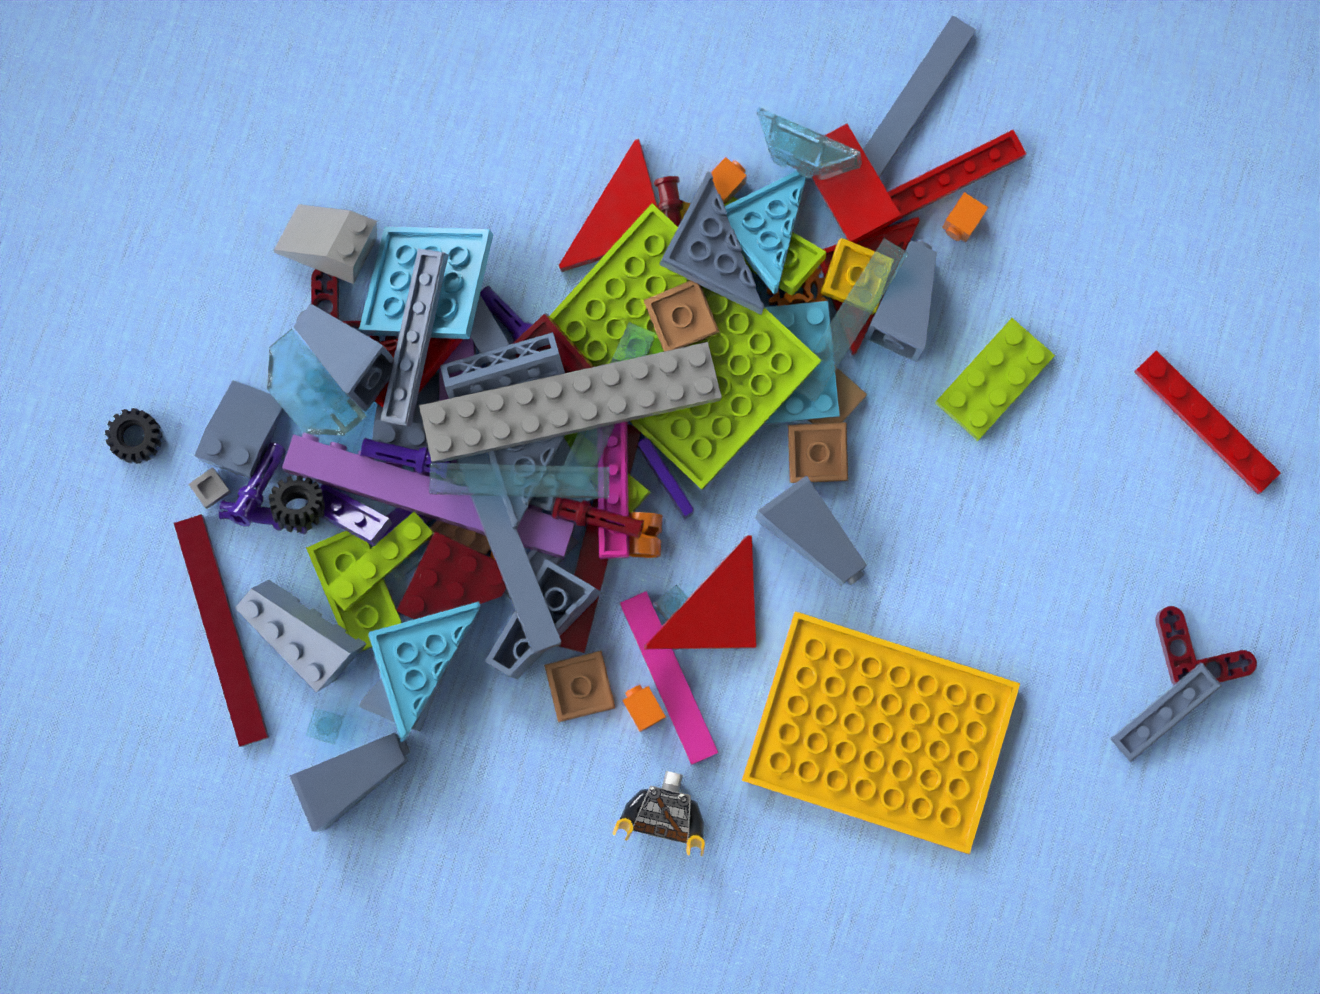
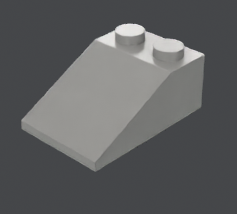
[274,204,377,284]

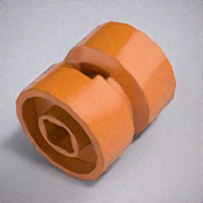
[629,512,663,558]

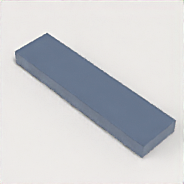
[1110,663,1222,762]

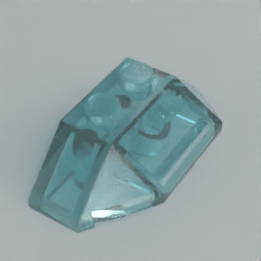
[756,107,862,180]
[267,329,367,436]

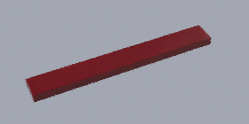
[557,424,641,653]
[174,514,269,747]

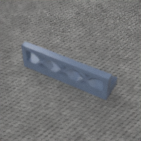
[440,332,565,399]

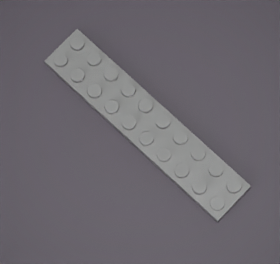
[419,342,722,465]

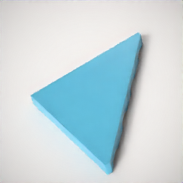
[725,167,807,294]
[368,602,480,741]

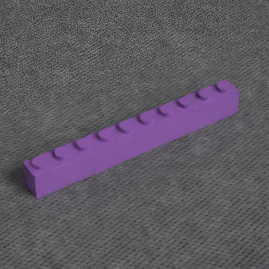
[282,433,575,560]

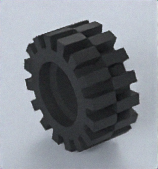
[105,408,163,464]
[269,476,325,533]

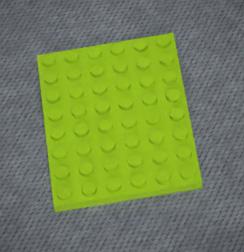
[549,204,822,490]

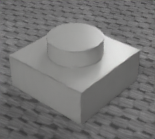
[188,467,231,509]

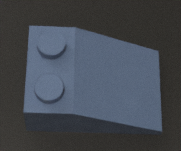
[372,373,439,451]
[194,380,287,479]

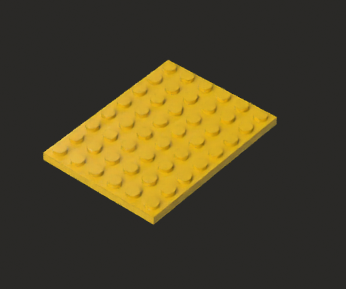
[741,611,1020,854]

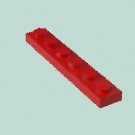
[888,130,1027,218]
[1134,350,1281,494]

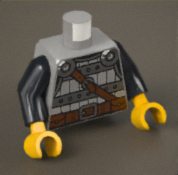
[613,771,705,856]

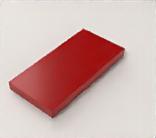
[797,123,902,243]

